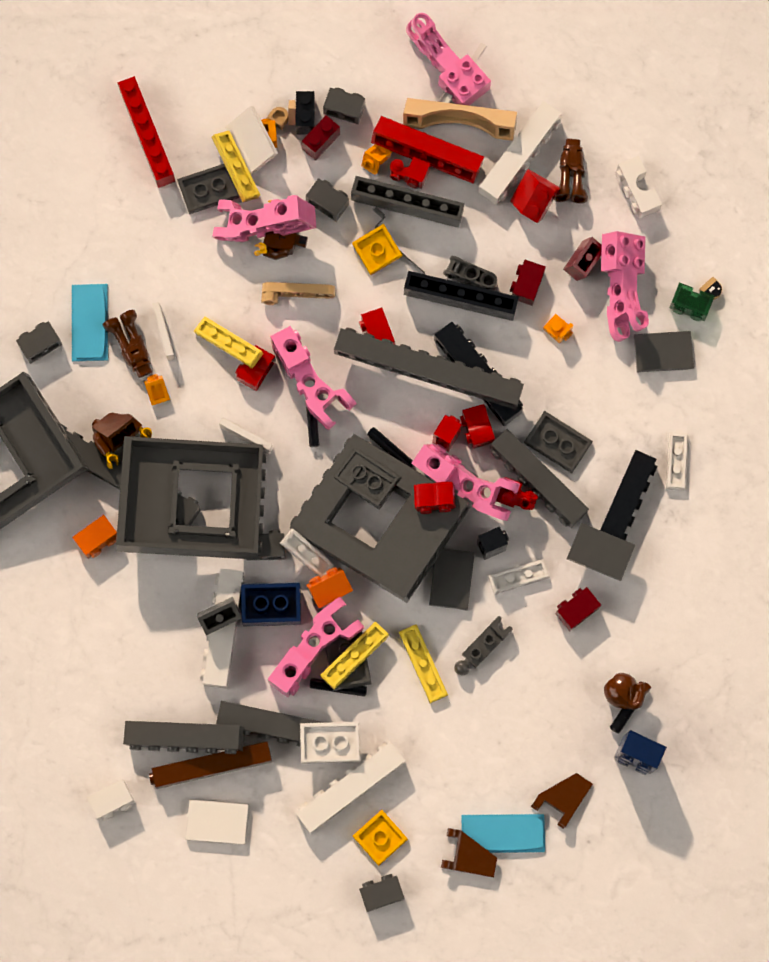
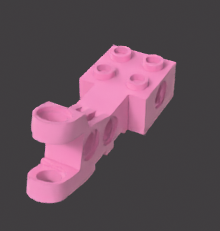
[406,13,491,106]
[212,195,316,242]
[601,231,649,342]
[270,326,357,430]
[411,444,520,521]
[268,597,365,697]

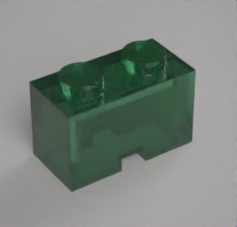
[669,282,715,321]

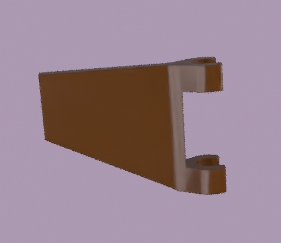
[531,773,593,829]
[441,828,497,878]

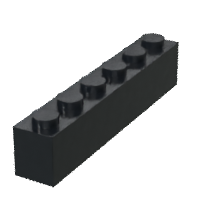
[404,271,519,321]
[434,322,523,426]
[600,450,658,540]

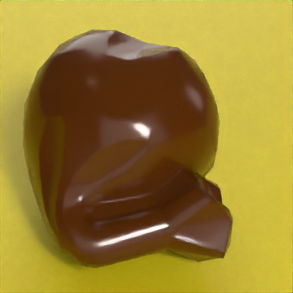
[604,673,651,709]

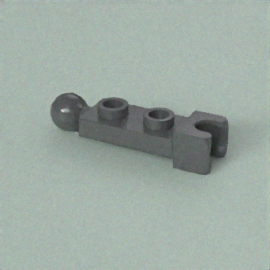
[454,616,513,676]

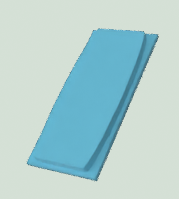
[72,284,108,361]
[461,814,545,853]

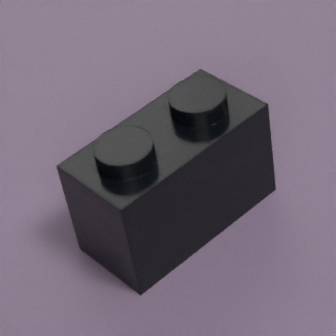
[296,91,315,134]
[477,526,509,560]

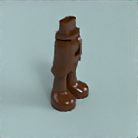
[554,139,588,204]
[102,310,152,378]

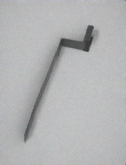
[373,207,425,274]

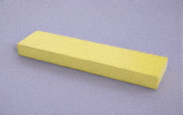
[212,131,260,202]
[194,317,264,369]
[320,621,389,690]
[399,624,448,703]

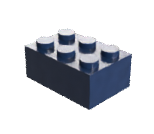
[241,583,301,627]
[614,730,667,775]

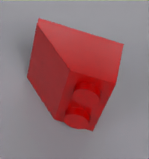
[510,169,560,223]

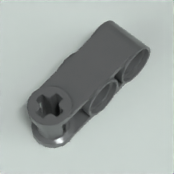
[443,256,497,291]

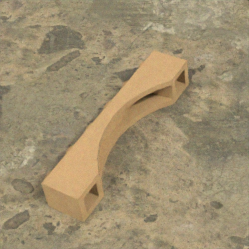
[403,98,517,141]

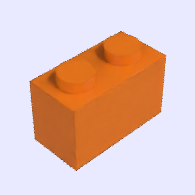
[72,515,117,559]
[306,567,353,608]

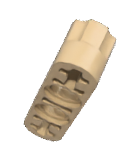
[261,282,335,305]

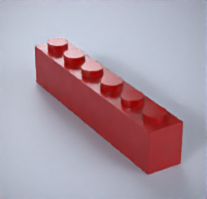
[117,76,176,188]
[371,116,484,184]

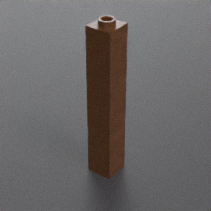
[149,742,272,789]

